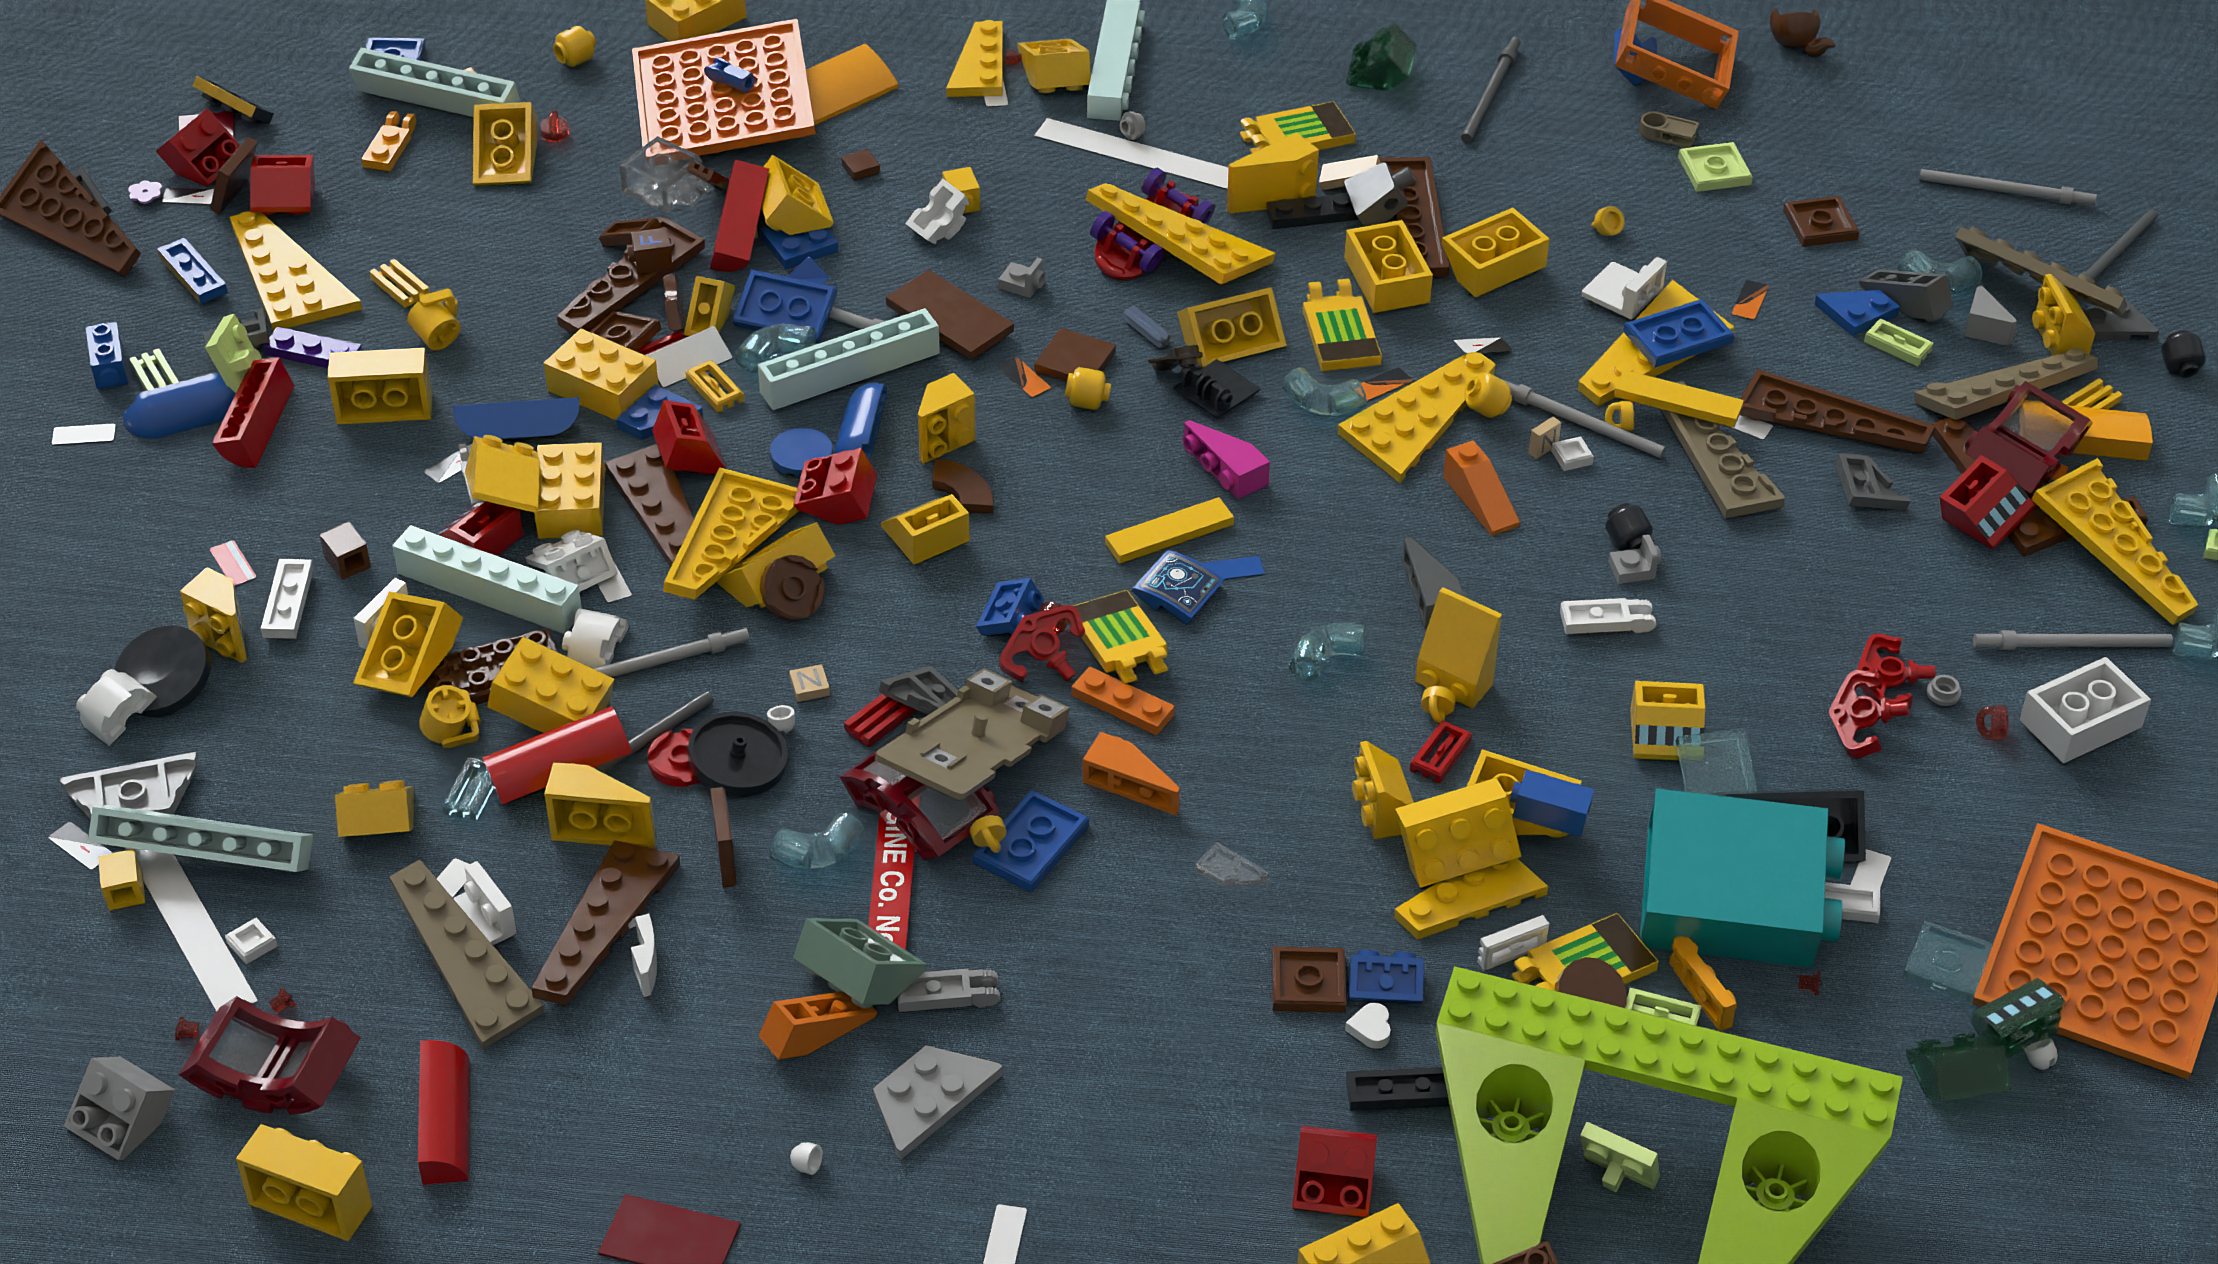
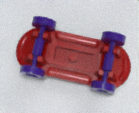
[1090,167,1215,280]

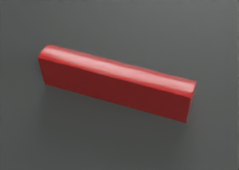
[709,160,769,272]
[212,357,295,468]
[482,706,632,804]
[418,1040,470,1185]

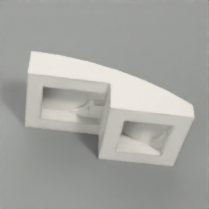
[631,914,657,997]

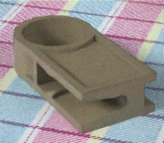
[1639,111,1700,148]

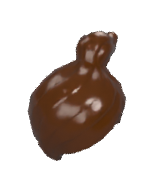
[1770,8,1835,57]

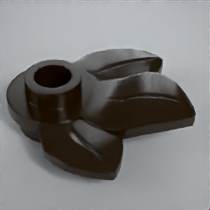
[1148,345,1203,371]

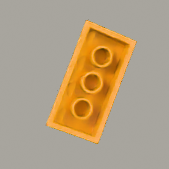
[806,44,898,125]
[2019,401,2153,461]

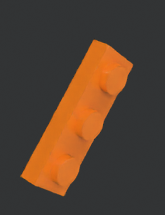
[1071,666,1175,736]

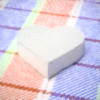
[1345,1003,1391,1049]

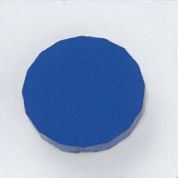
[770,428,833,478]

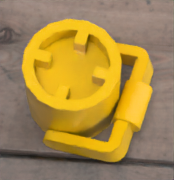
[407,289,461,350]
[419,685,481,748]

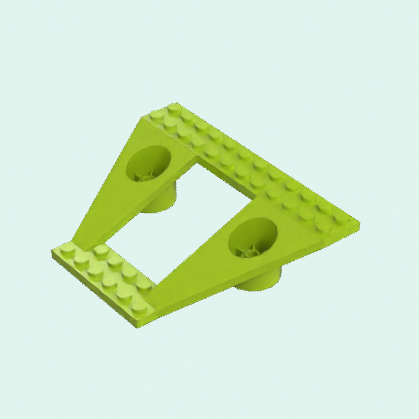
[1435,966,1903,1264]

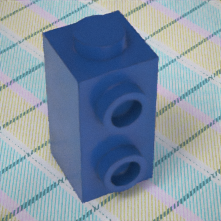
[85,322,128,389]
[1510,770,1595,837]

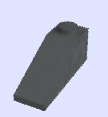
[1859,269,1954,322]
[1402,537,1469,629]

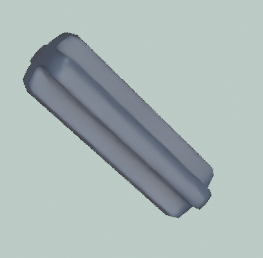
[1124,306,1171,349]

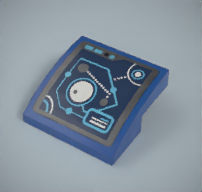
[1131,550,1225,625]

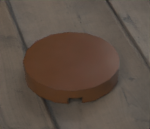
[760,555,825,621]
[1555,957,1627,1008]

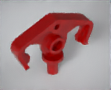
[999,605,1085,683]
[1857,634,1935,709]
[1829,670,1910,759]

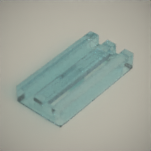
[442,757,494,821]

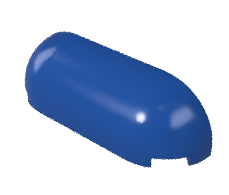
[123,373,236,438]
[834,382,888,462]
[453,397,579,440]

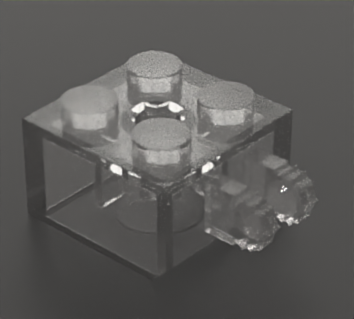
[619,136,710,214]

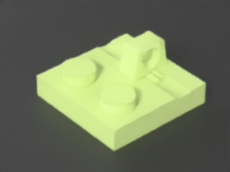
[205,314,262,393]
[1580,1122,1660,1192]

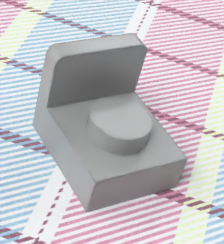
[998,257,1046,298]
[1608,535,1661,584]

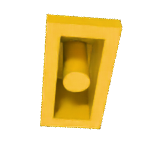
[684,276,735,336]

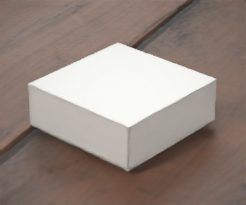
[1551,437,1594,471]
[225,918,277,965]

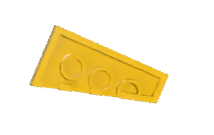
[946,20,1003,97]
[1394,858,1548,940]

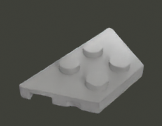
[60,752,199,819]
[873,1046,1003,1160]

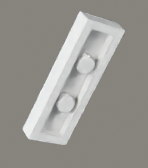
[261,559,314,639]

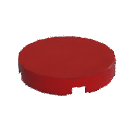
[648,729,701,787]

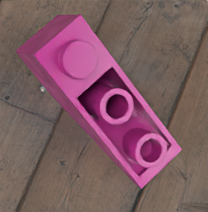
[1182,420,1270,499]

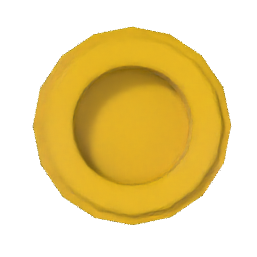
[1591,206,1625,236]
[1605,401,1634,432]
[1421,686,1456,724]
[970,815,1007,853]

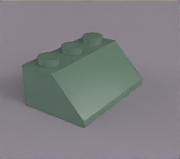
[793,918,928,1008]

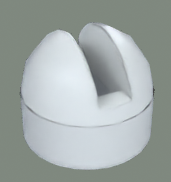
[767,705,795,734]
[2024,1039,2058,1070]
[790,1142,823,1175]

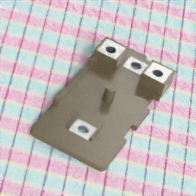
[875,668,1070,800]

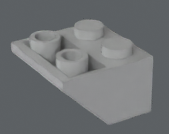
[64,1056,175,1160]

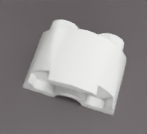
[905,179,969,244]
[562,609,629,669]
[76,669,157,746]

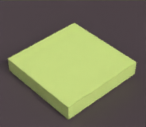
[1678,142,1753,192]

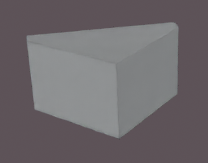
[1964,286,2017,346]

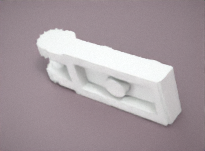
[1560,598,1656,634]

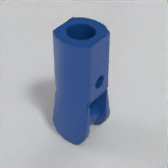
[704,57,755,93]

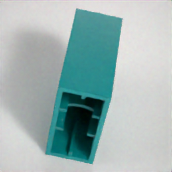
[1640,788,1845,968]

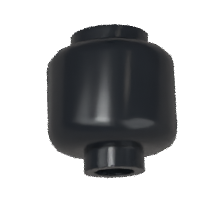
[2161,330,2206,378]
[1605,503,1653,551]

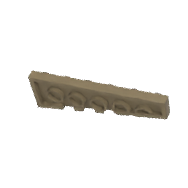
[1955,226,2128,316]
[1914,349,2098,420]
[1661,381,1785,519]
[389,859,544,1050]

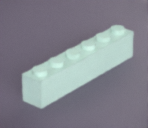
[1087,0,1145,121]
[349,48,521,117]
[758,308,940,410]
[392,525,582,634]
[88,805,313,872]

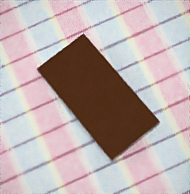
[886,269,1014,360]
[424,628,557,705]

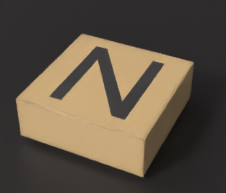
[1529,417,1561,459]
[789,664,830,702]

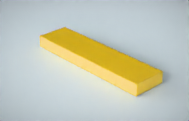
[1614,370,1744,428]
[1105,497,1234,564]

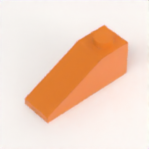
[1443,440,1520,536]
[1083,732,1180,816]
[758,992,877,1060]

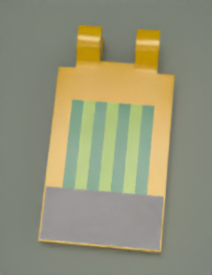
[1240,101,1356,153]
[1302,278,1382,371]
[1074,590,1168,684]
[1512,913,1659,991]

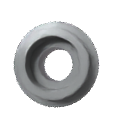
[1120,111,1145,140]
[1926,675,1961,706]

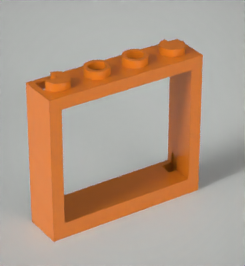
[1615,0,1739,109]

